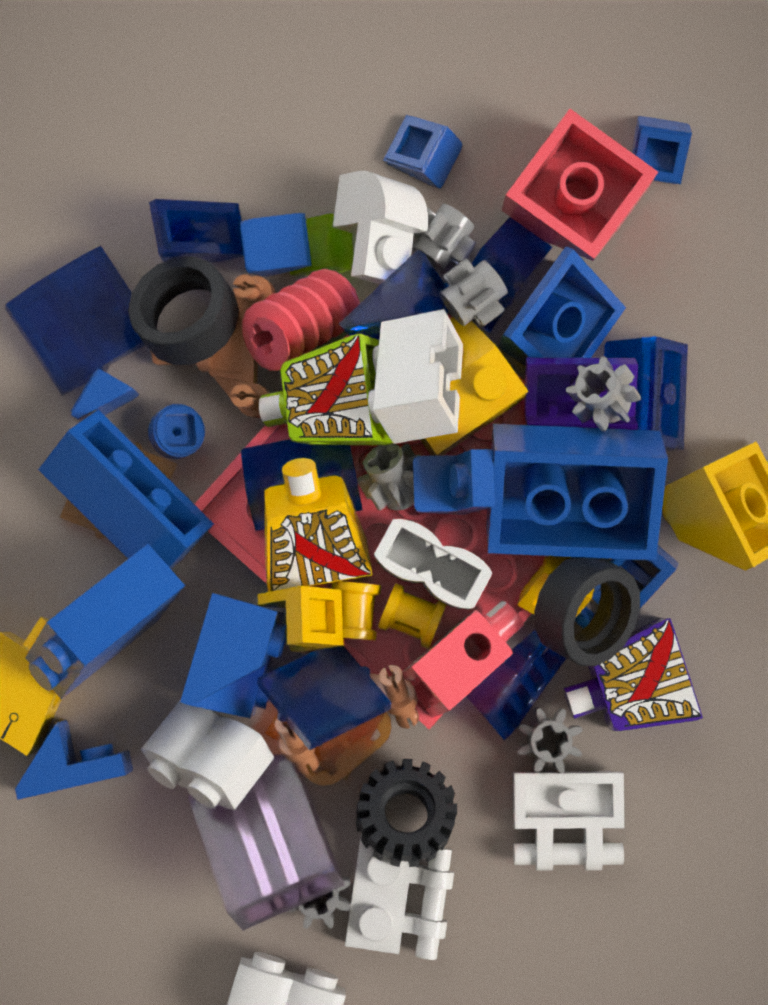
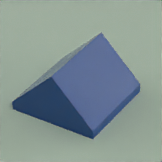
[498,246,626,367]

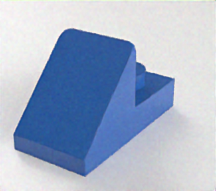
[413,449,495,515]
[15,720,133,800]

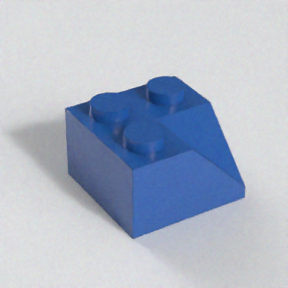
[180,593,287,718]

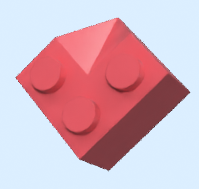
[501,109,658,261]

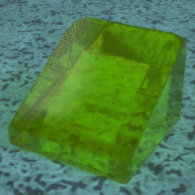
[290,213,354,276]

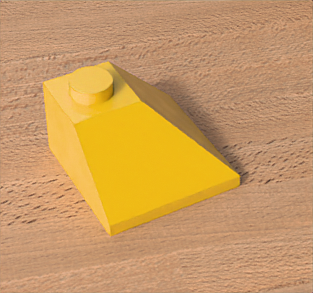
[662,441,768,571]

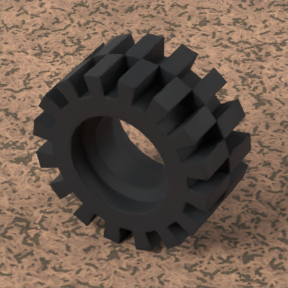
[356,759,457,867]

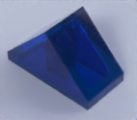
[149,199,244,263]
[471,217,553,333]
[339,249,447,340]

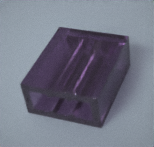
[188,753,345,931]

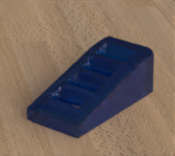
[466,630,567,740]

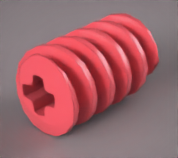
[242,269,360,371]

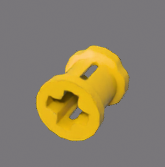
[332,581,381,641]
[378,583,447,649]

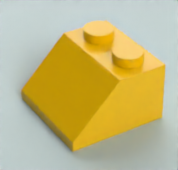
[420,317,528,456]

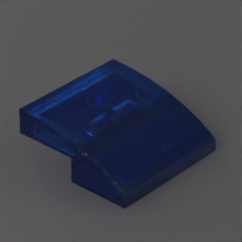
[5,245,145,396]

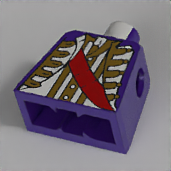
[563,618,703,731]

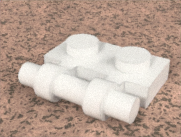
[513,771,624,871]
[345,834,454,960]

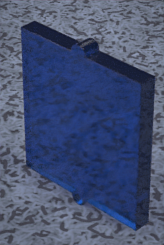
[257,645,392,751]

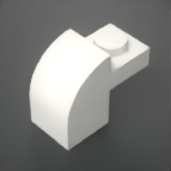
[333,171,428,288]

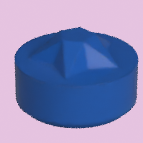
[148,404,205,459]

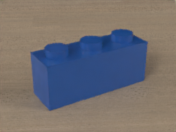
[38,409,214,569]

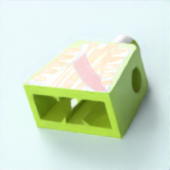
[259,334,393,445]

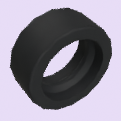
[128,256,239,365]
[534,557,640,666]

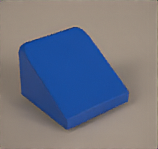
[383,114,463,188]
[632,116,692,185]
[240,213,312,277]
[70,368,140,422]

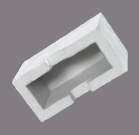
[368,309,463,444]

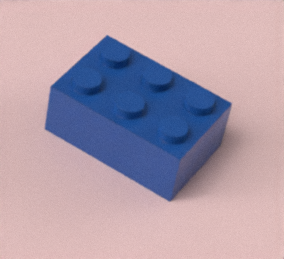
[486,424,668,561]

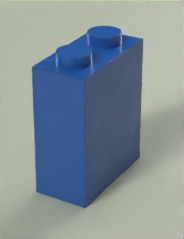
[25,544,185,699]

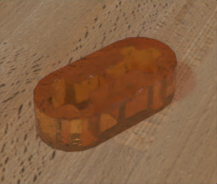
[304,708,392,786]

